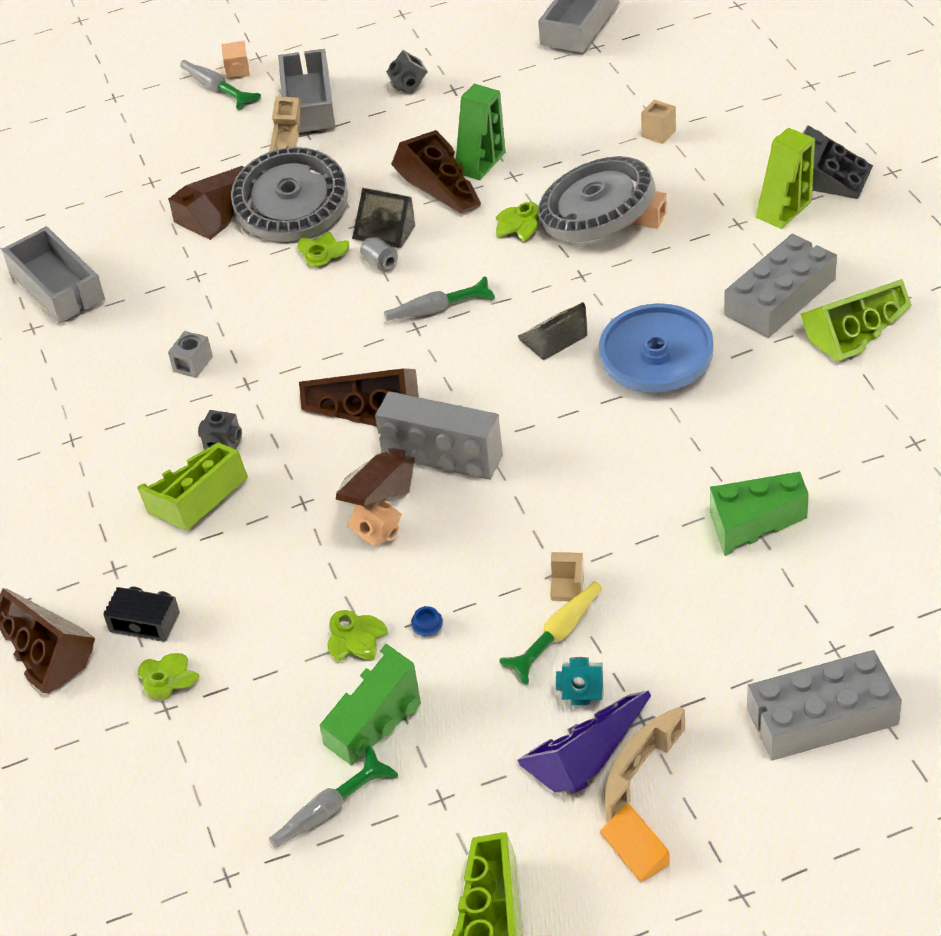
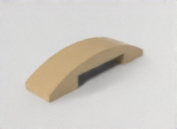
[269,97,301,152]
[605,707,685,823]

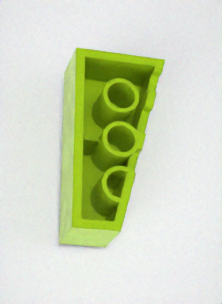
[452,832,523,936]

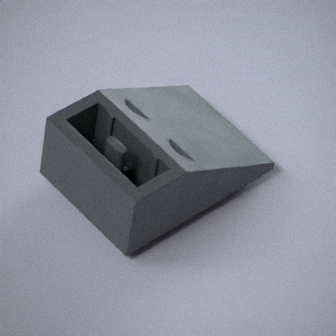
[802,125,873,199]

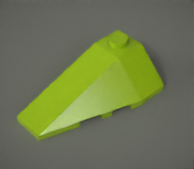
[800,279,912,362]

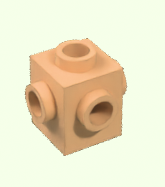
[348,500,402,546]

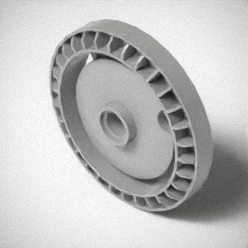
[231,147,348,242]
[538,156,655,242]

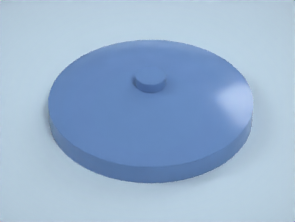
[599,303,714,393]

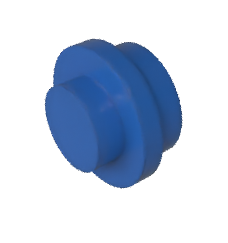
[411,606,443,636]

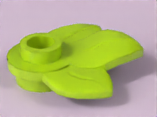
[495,202,539,242]
[297,232,350,267]
[327,610,388,662]
[138,653,200,700]

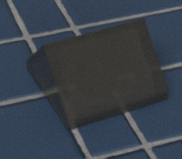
[352,188,416,248]
[518,302,588,361]

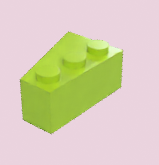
[755,127,815,229]
[137,442,248,531]

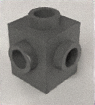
[386,50,428,94]
[198,410,242,450]

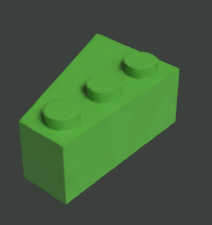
[456,83,506,181]
[710,471,809,556]
[319,643,421,766]

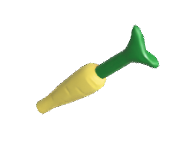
[499,581,602,685]

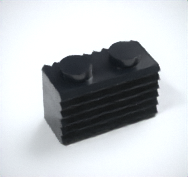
[103,586,180,642]

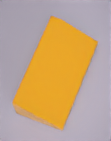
[600,803,670,883]

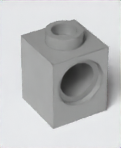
[168,331,213,378]

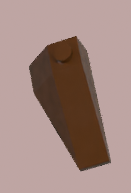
[391,130,481,214]
[168,166,252,240]
[299,368,419,427]
[335,448,415,506]
[0,588,95,694]

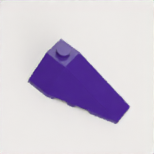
[517,690,651,794]

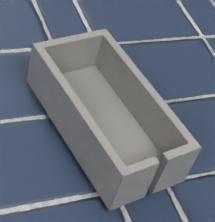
[538,0,620,53]
[278,48,335,134]
[1,226,105,324]
[724,233,837,338]
[375,391,503,480]
[747,649,902,761]

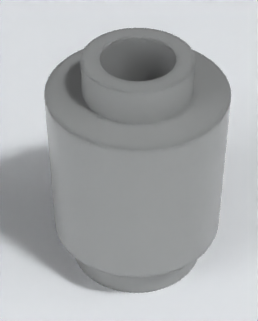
[360,237,398,272]

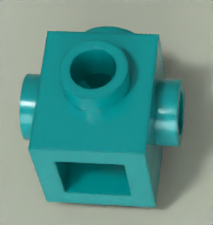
[556,657,604,705]

